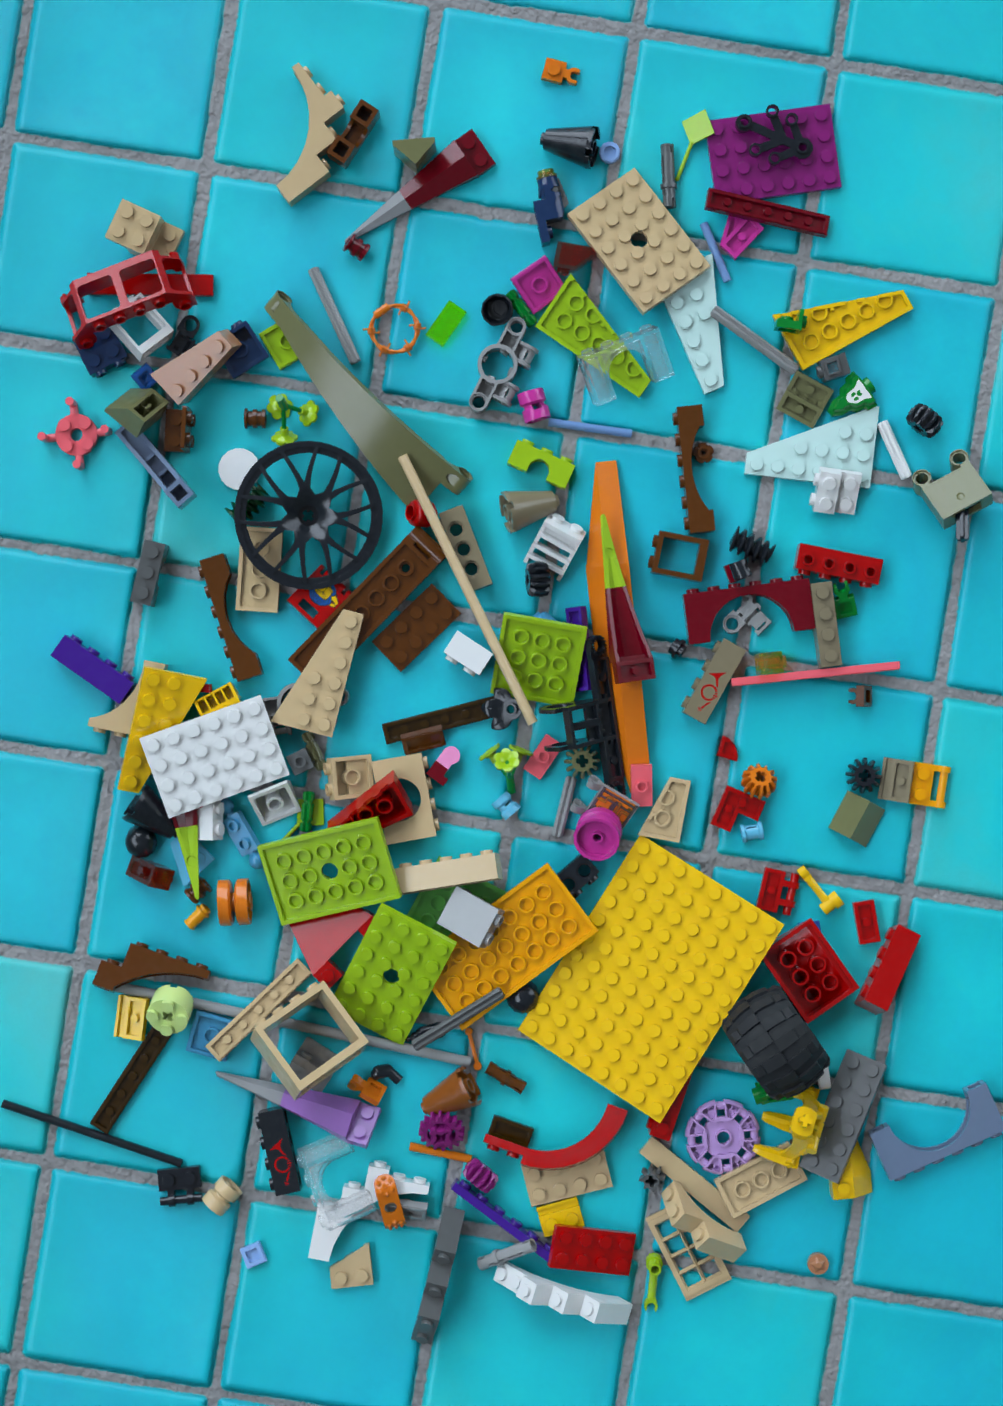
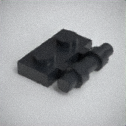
[157,1165,203,1207]

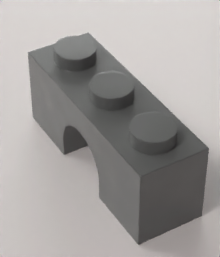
[130,539,169,607]

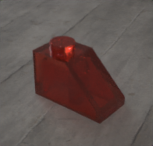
[553,241,597,276]
[126,855,175,891]

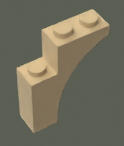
[88,660,168,738]
[661,1181,747,1263]

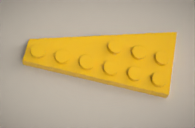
[772,290,913,371]

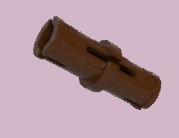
[484,1061,527,1094]

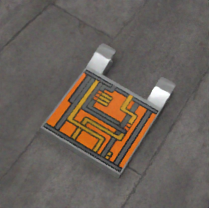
[570,775,640,830]

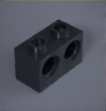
[557,854,599,898]

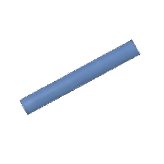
[700,222,732,283]

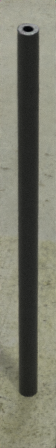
[1,1099,183,1167]

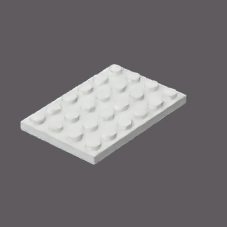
[139,695,290,818]

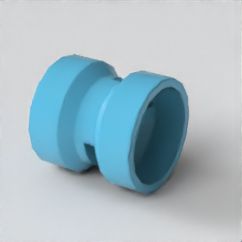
[491,791,521,820]

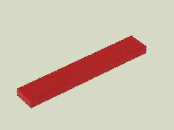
[87,273,214,297]

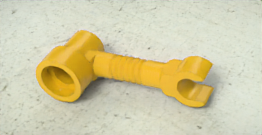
[797,865,844,915]

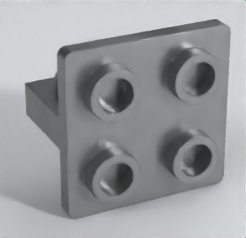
[289,1037,337,1092]

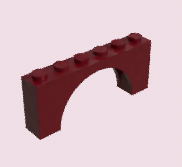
[682,575,815,645]

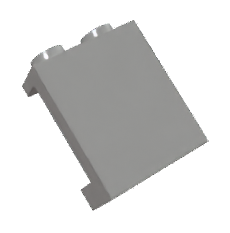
[437,886,505,948]

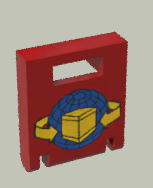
[287,564,352,629]

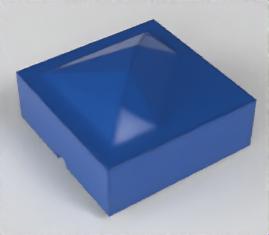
[131,362,157,389]

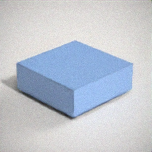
[240,1240,268,1269]

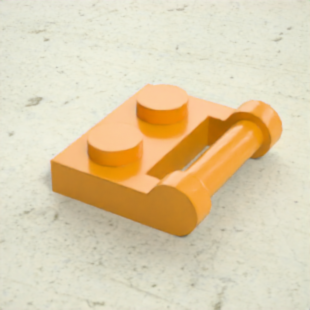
[909,762,951,809]

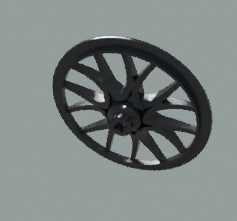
[234,441,383,590]

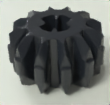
[906,403,943,438]
[525,562,551,597]
[845,757,882,793]

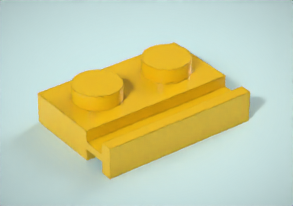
[113,994,150,1041]
[536,1196,585,1237]

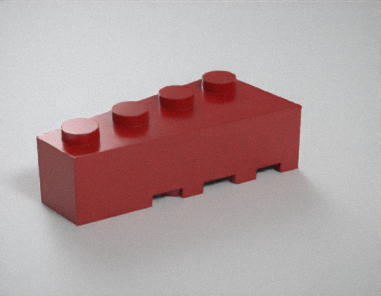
[328,770,413,829]
[854,924,921,1015]

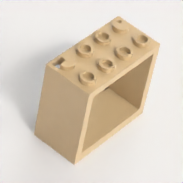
[250,980,369,1100]

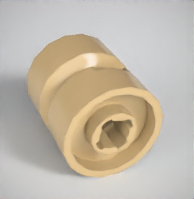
[202,1175,242,1216]

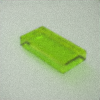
[425,300,467,347]

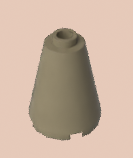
[499,491,560,533]

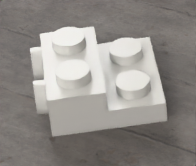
[809,467,862,515]

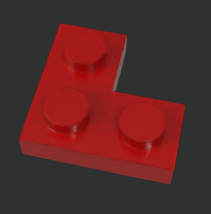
[710,785,766,832]

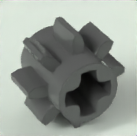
[639,1163,666,1192]

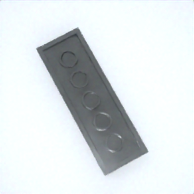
[799,1049,887,1184]

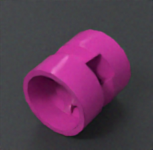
[517,388,551,424]

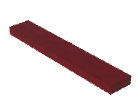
[704,188,830,238]

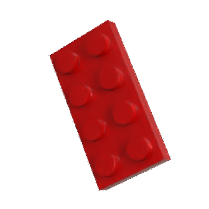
[547,1224,636,1276]

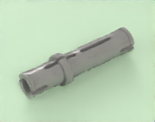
[477,1238,537,1271]

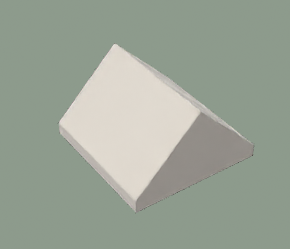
[247,780,301,826]

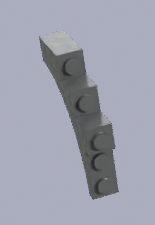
[411,1206,465,1344]

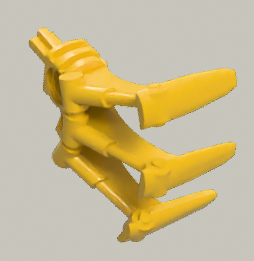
[752,1086,829,1169]

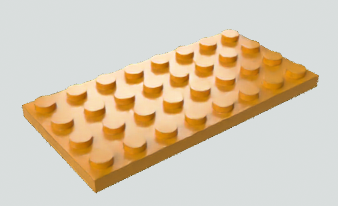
[432,862,598,1031]

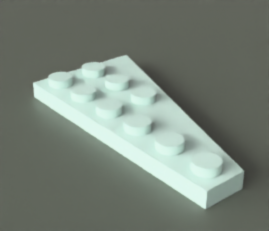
[663,254,724,395]

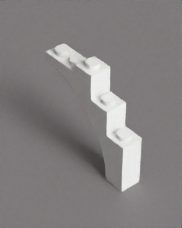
[308,1160,430,1262]
[493,1261,633,1325]

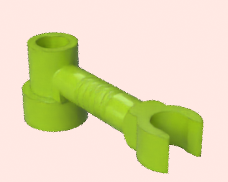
[644,1253,663,1312]

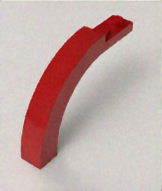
[483,1104,628,1170]

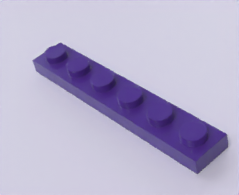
[451,1178,551,1262]

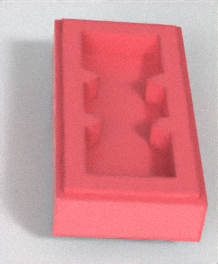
[523,734,559,780]
[631,764,653,807]

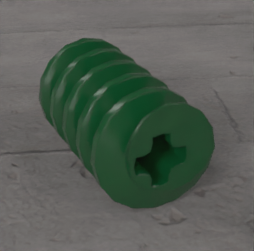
[225,481,271,520]

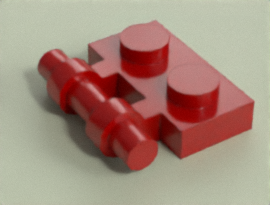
[756,867,800,916]

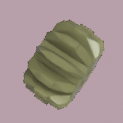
[564,745,600,779]

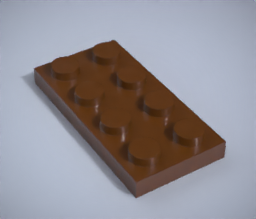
[372,584,461,672]

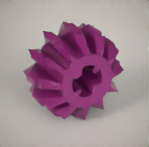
[463,1158,499,1193]

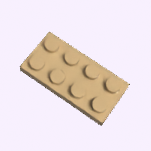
[235,526,284,613]
[713,1141,808,1219]
[521,1150,613,1207]

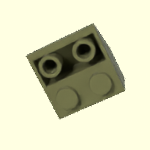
[104,388,169,438]

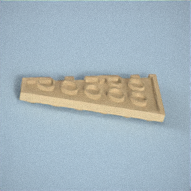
[271,609,364,738]

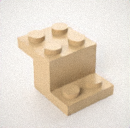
[105,198,185,256]

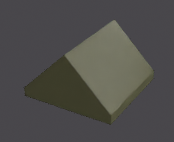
[392,137,436,174]
[828,790,885,847]

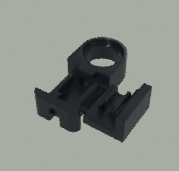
[166,315,200,356]

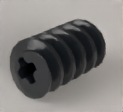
[729,526,776,567]

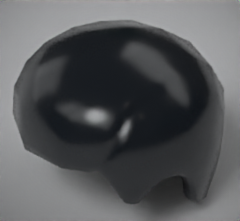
[481,293,514,326]
[125,825,157,858]
[506,981,539,1014]

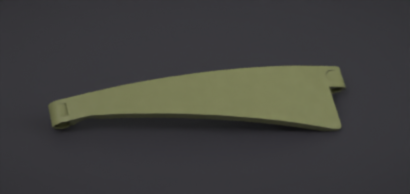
[264,290,473,506]

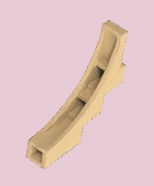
[276,62,345,207]

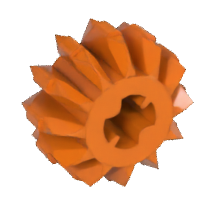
[741,763,777,800]

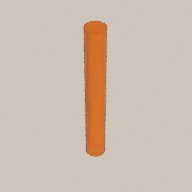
[409,1142,472,1163]

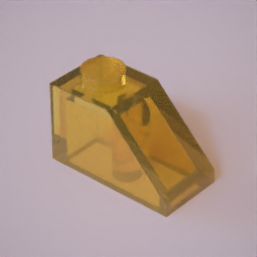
[754,651,787,675]

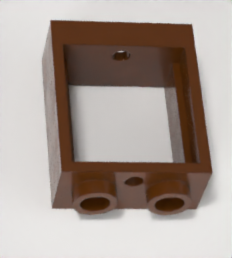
[648,531,710,583]

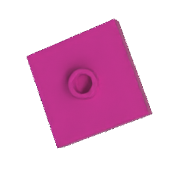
[510,255,564,314]

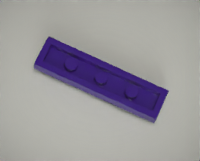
[565,606,591,692]

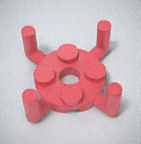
[37,397,112,471]

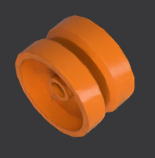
[217,878,253,926]

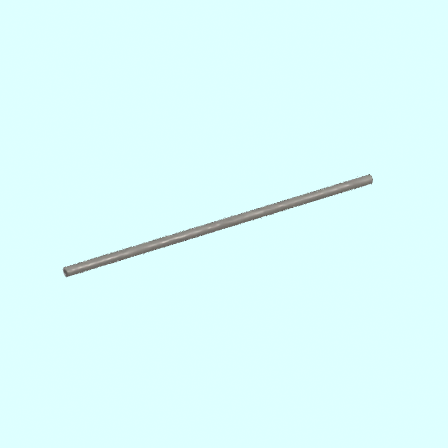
[115,984,472,1067]

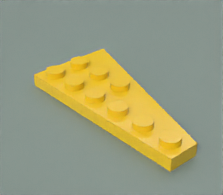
[117,666,207,793]

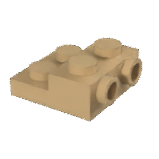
[323,754,374,800]

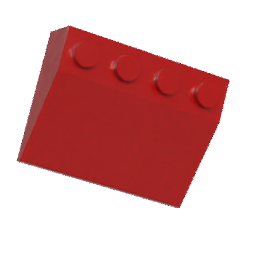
[762,918,860,1024]

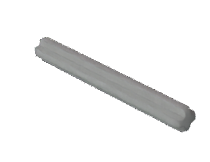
[308,267,360,365]
[710,306,799,375]

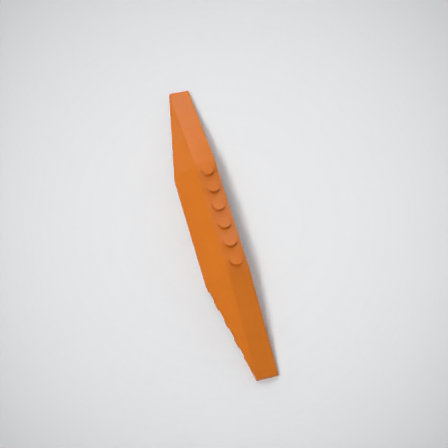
[586,460,650,793]

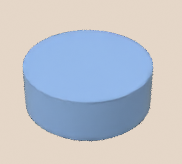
[599,142,620,164]

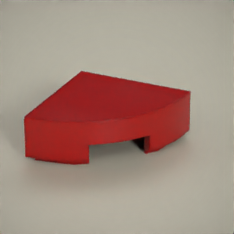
[716,735,738,761]

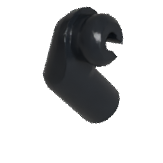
[371,1064,403,1084]

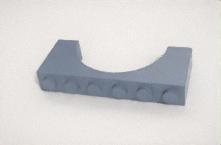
[867,1080,1003,1181]

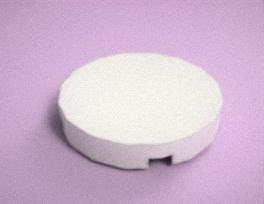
[218,448,259,490]

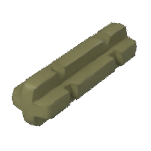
[302,732,326,771]

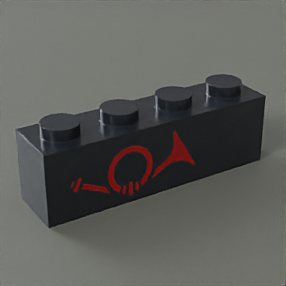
[255,1106,303,1196]

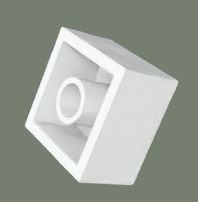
[444,630,493,677]

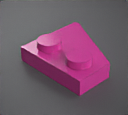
[720,216,764,261]

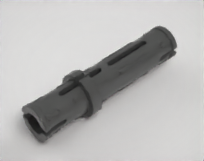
[660,143,677,209]

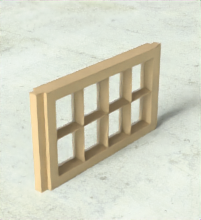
[645,1195,732,1301]

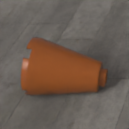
[421,1066,482,1116]

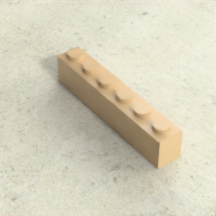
[395,850,503,895]

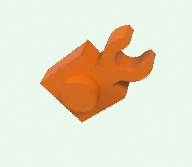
[541,57,580,86]

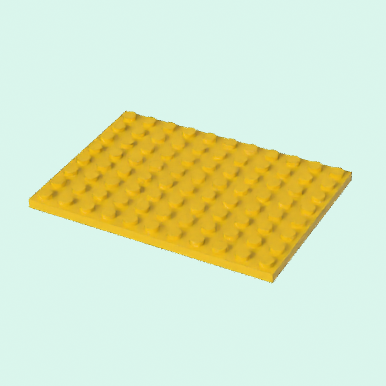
[518,835,785,1123]

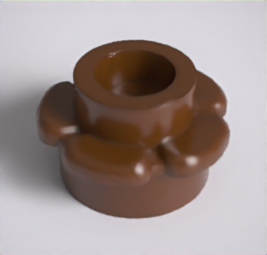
[693,443,714,463]

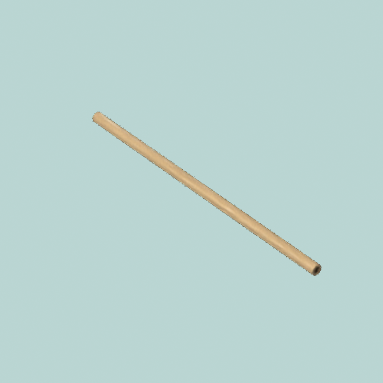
[398,454,537,726]

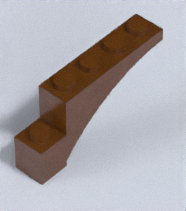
[92,942,211,993]

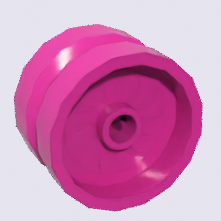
[574,807,622,861]

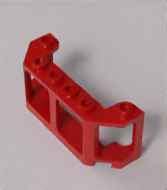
[60,250,197,350]

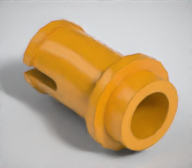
[184,903,211,930]

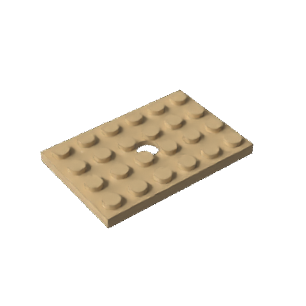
[567,167,711,315]

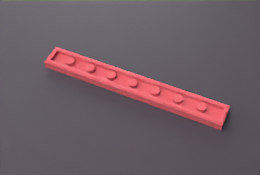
[729,661,900,687]

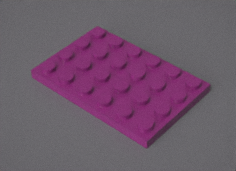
[706,104,841,200]

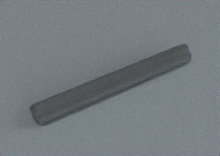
[411,987,505,1051]

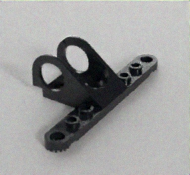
[539,635,626,795]

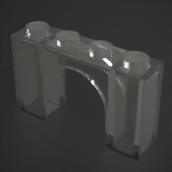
[576,324,675,406]
[296,1134,377,1231]

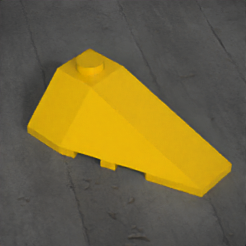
[829,1140,872,1200]

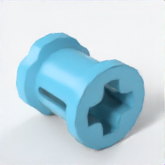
[740,821,764,843]

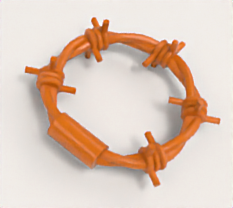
[363,301,426,357]

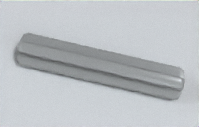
[552,776,577,838]

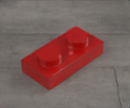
[852,899,881,945]

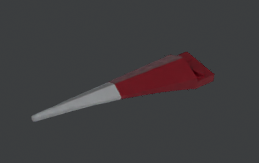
[345,129,496,243]

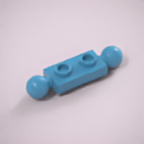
[221,798,263,869]

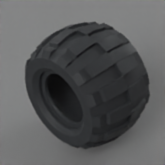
[722,985,830,1101]

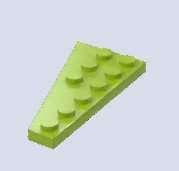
[535,273,651,398]

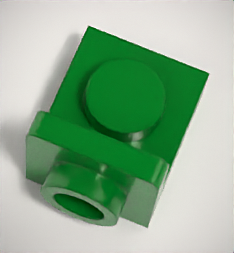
[774,309,807,334]

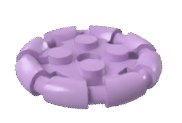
[685,1099,761,1175]

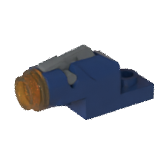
[533,168,569,247]

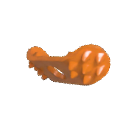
[374,1174,406,1230]

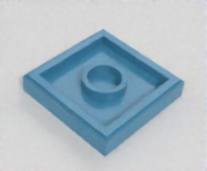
[186,1009,233,1062]

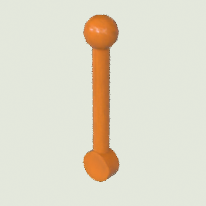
[465,1027,482,1070]

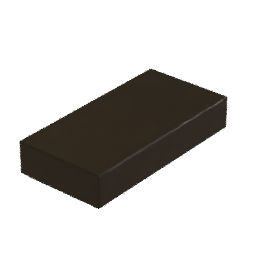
[487,1114,534,1148]

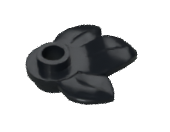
[481,688,522,730]

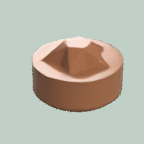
[807,1252,829,1275]

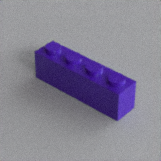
[50,634,137,704]

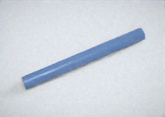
[548,418,632,438]

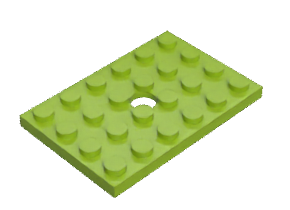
[257,816,402,926]
[334,902,457,1045]

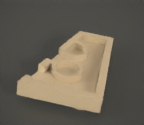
[638,777,691,843]

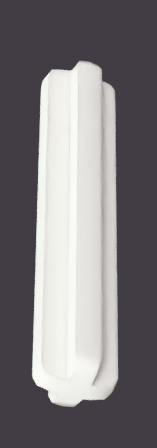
[877,420,912,480]

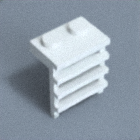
[523,513,587,581]

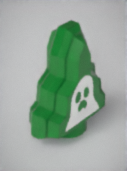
[827,371,877,417]

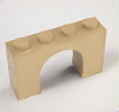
[371,752,440,845]

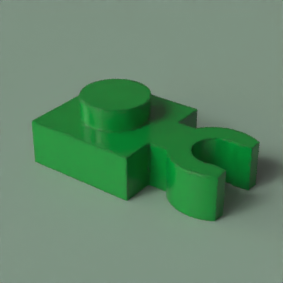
[833,581,858,620]

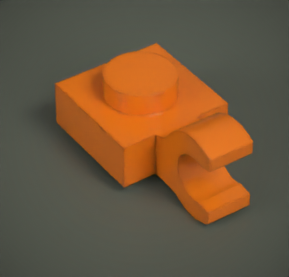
[347,1074,388,1107]

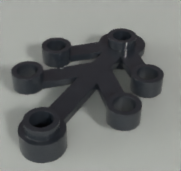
[735,104,813,166]

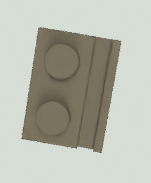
[878,757,915,803]

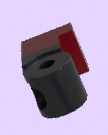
[723,558,752,584]

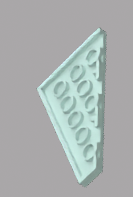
[744,406,879,489]

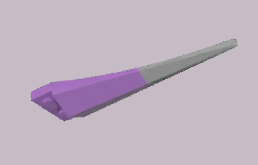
[215,1071,381,1149]

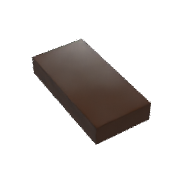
[400,725,446,755]

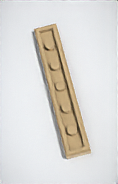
[205,958,312,1062]
[639,1136,750,1232]

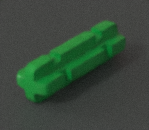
[506,289,537,328]
[300,791,315,832]

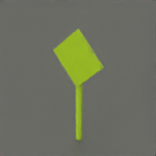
[675,109,715,181]
[282,798,324,839]

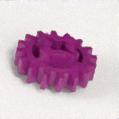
[419,1110,465,1151]

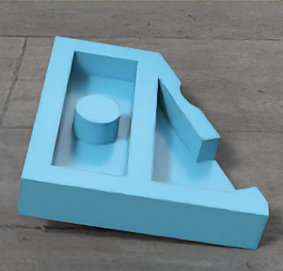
[170,837,215,887]

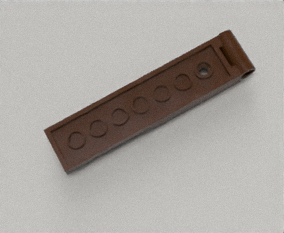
[288,526,446,673]

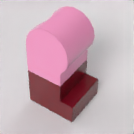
[426,746,460,786]

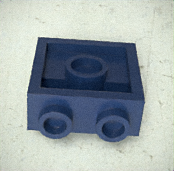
[224,320,269,379]
[72,327,130,378]

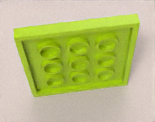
[490,612,588,704]

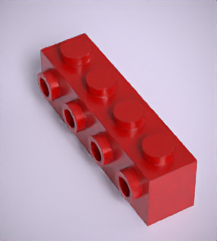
[793,543,883,589]
[646,1072,693,1141]

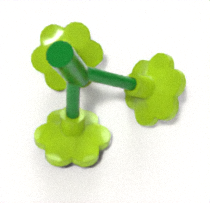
[266,394,319,446]
[479,743,533,794]

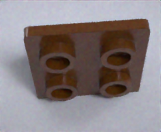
[164,406,196,453]

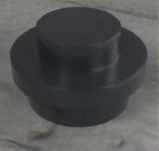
[668,638,687,659]

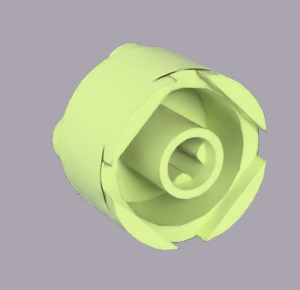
[146,985,194,1036]

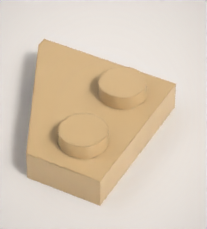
[329,1242,374,1289]

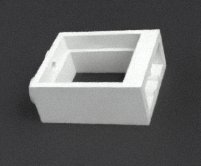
[109,292,174,362]

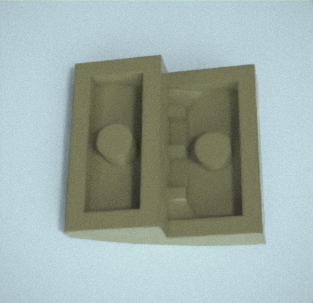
[776,370,834,429]

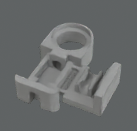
[723,595,772,636]

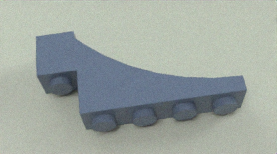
[115,426,197,510]

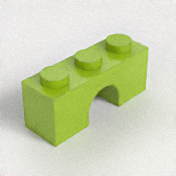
[507,439,575,490]

